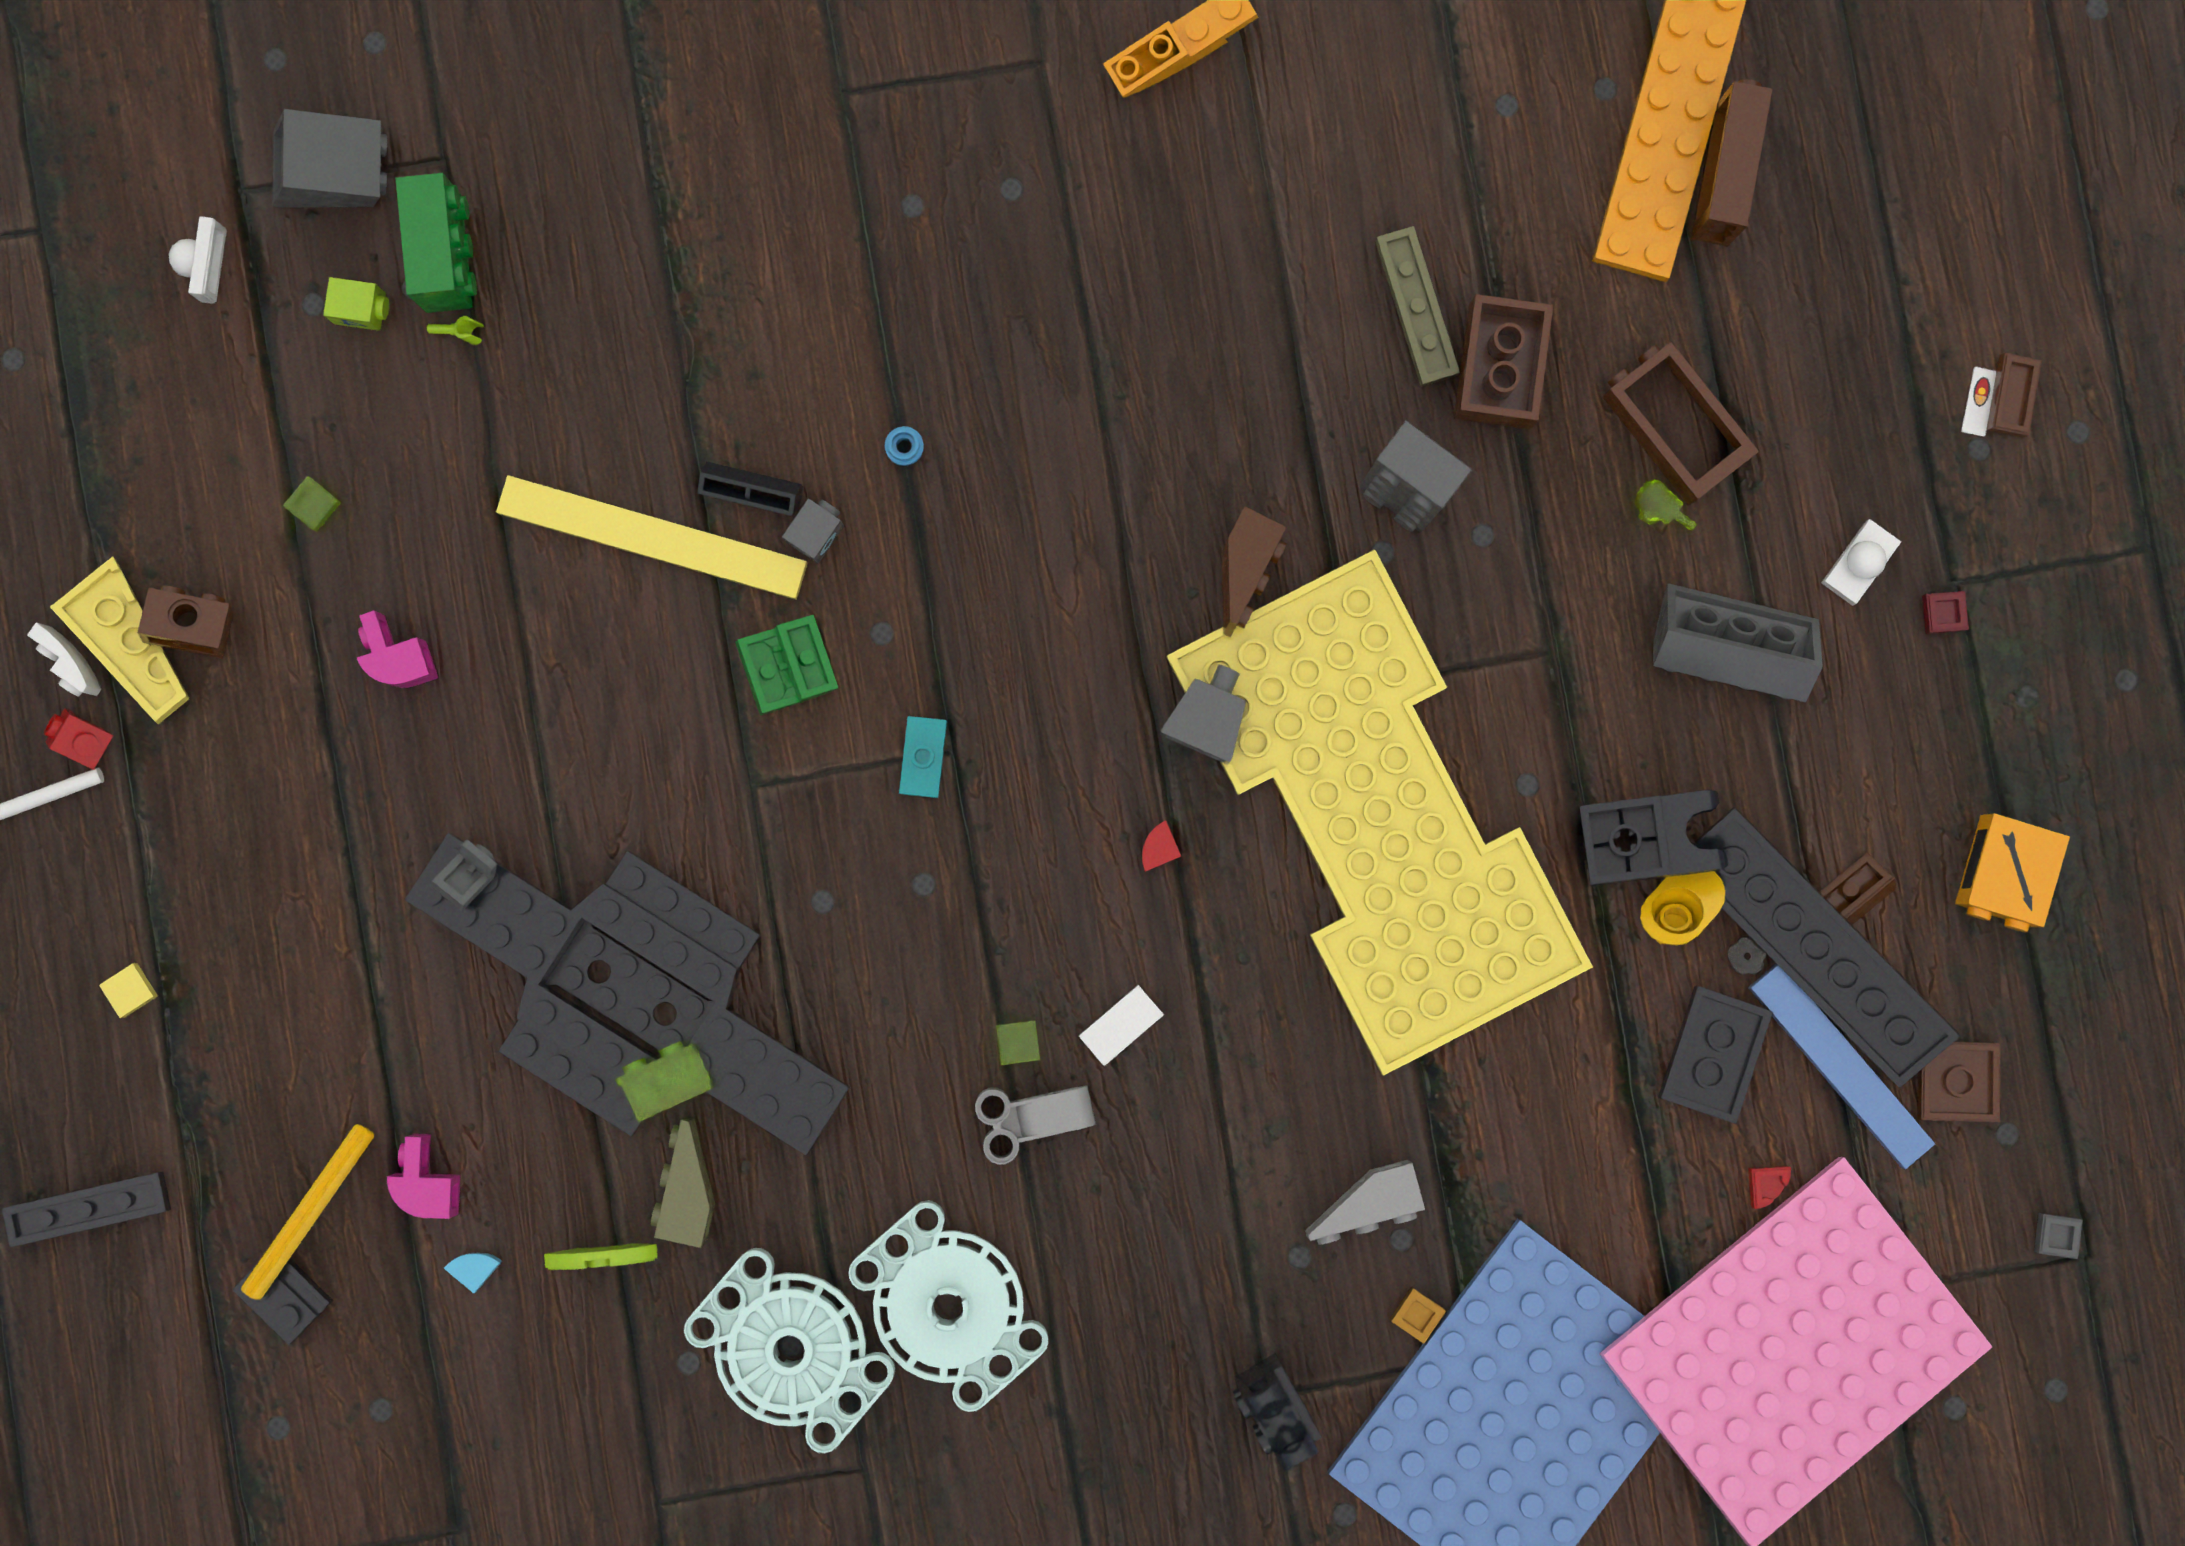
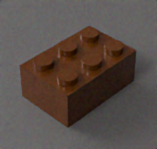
[1454,294,1554,429]

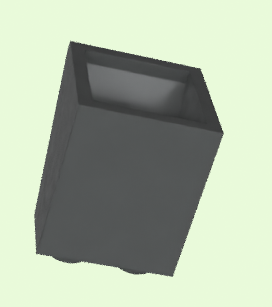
[272,109,387,208]

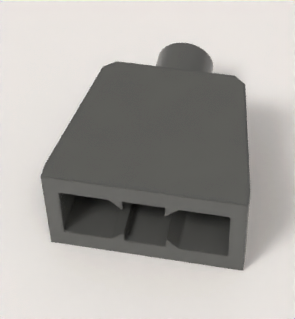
[1160,665,1246,765]

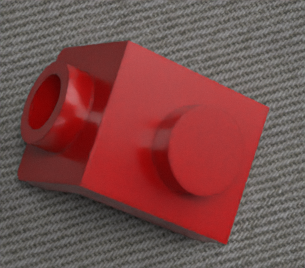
[44,708,113,770]

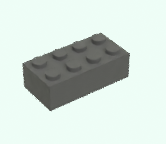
[1359,421,1472,533]

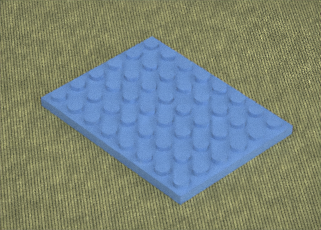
[1328,1218,1660,1546]

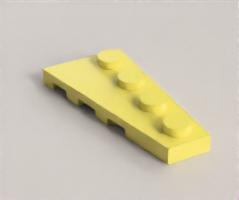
[50,556,189,724]

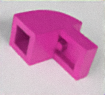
[357,611,439,688]
[387,1134,460,1219]

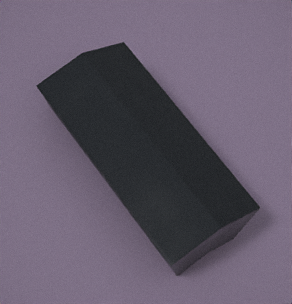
[698,461,804,516]

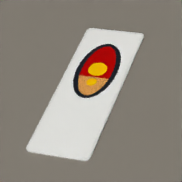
[1962,367,1997,436]

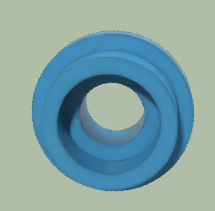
[885,426,924,466]

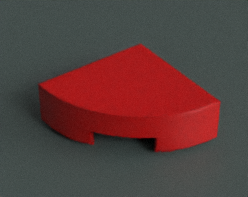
[1142,820,1181,872]
[1748,1166,1791,1209]

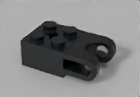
[1580,790,1729,887]
[1233,1353,1322,1471]

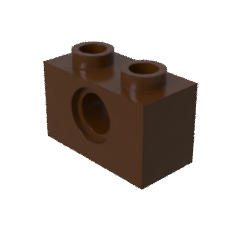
[137,586,234,658]

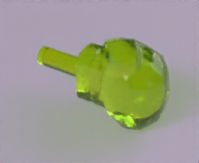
[1633,479,1697,531]

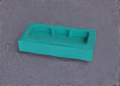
[899,716,947,798]

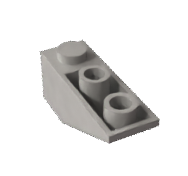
[1305,1160,1425,1245]

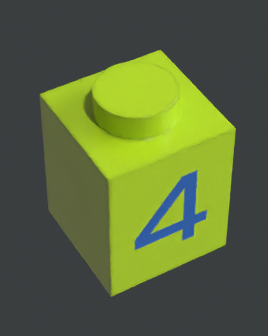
[323,277,389,331]

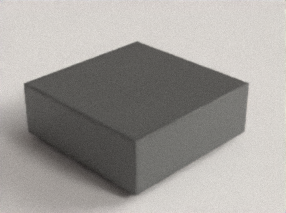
[2034,1213,2083,1259]

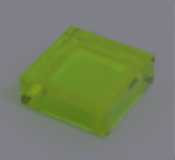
[283,476,341,532]
[996,1020,1040,1065]

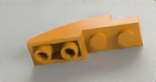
[1103,0,1259,98]

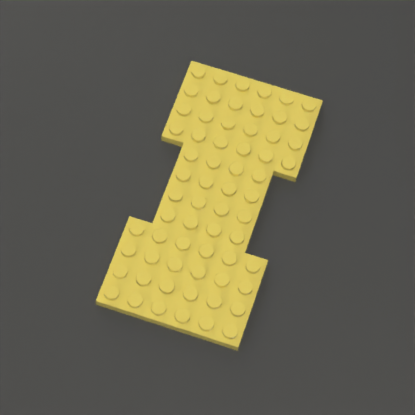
[1166,550,1593,1076]

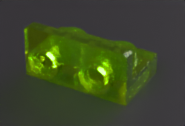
[615,1041,714,1122]

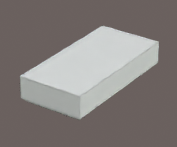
[1079,985,1164,1066]

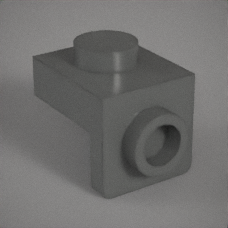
[431,840,497,911]

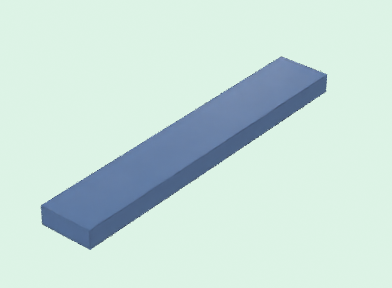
[1748,963,1935,1169]

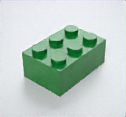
[395,173,477,313]

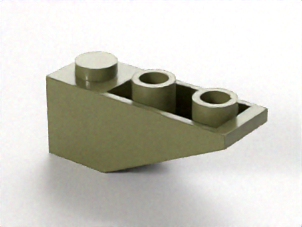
[651,1117,715,1248]

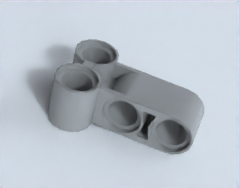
[975,1085,1096,1164]

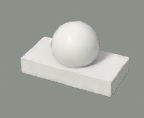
[169,216,227,304]
[1821,519,1901,606]

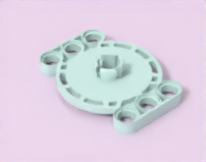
[849,1200,1048,1412]
[684,1248,895,1453]

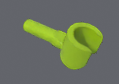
[427,316,484,345]

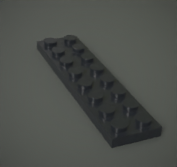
[1693,806,1960,1088]

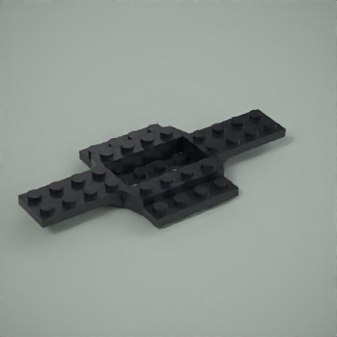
[405,833,850,1155]

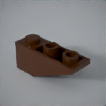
[1222,506,1287,638]

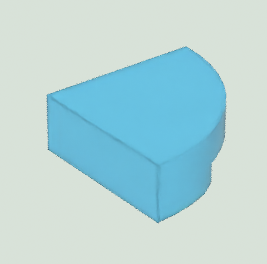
[444,1253,502,1293]

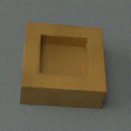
[1390,1286,1446,1344]

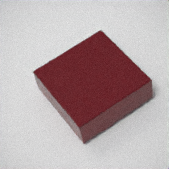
[1922,591,1969,634]

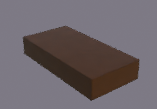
[1987,353,2042,438]

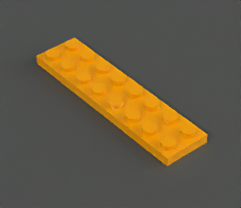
[1592,0,1746,282]

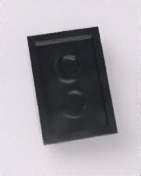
[1658,986,1773,1124]

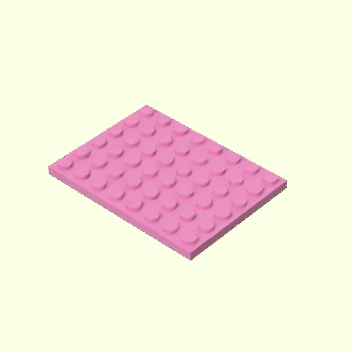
[1599,1157,1992,1546]

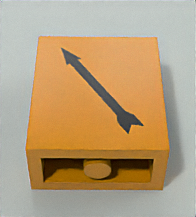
[1955,813,2070,932]

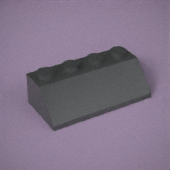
[1653,583,1823,702]

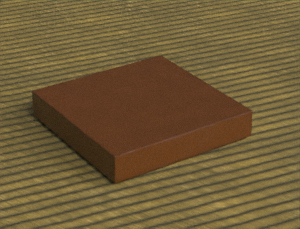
[1917,1042,2001,1122]

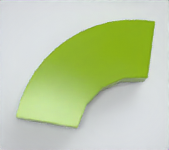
[544,1243,658,1270]

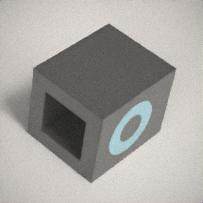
[782,498,844,564]

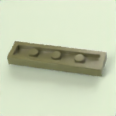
[1375,226,1460,387]

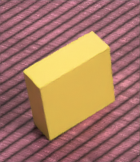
[99,963,158,1018]

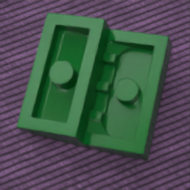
[735,615,838,716]

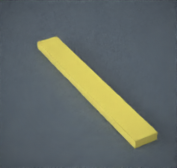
[496,475,808,600]

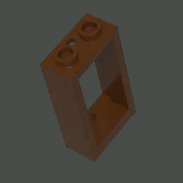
[1691,79,1773,247]
[1603,342,1759,505]

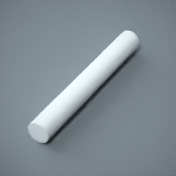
[0,768,104,820]

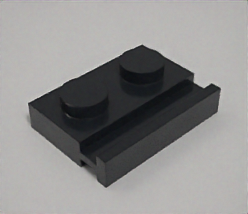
[232,1258,334,1345]

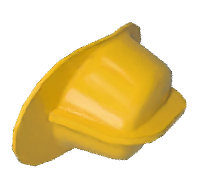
[1640,871,1726,946]

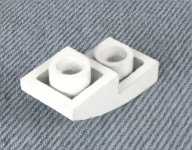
[27,623,101,696]

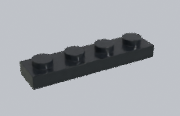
[2,1171,171,1247]

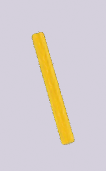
[241,1124,374,1300]

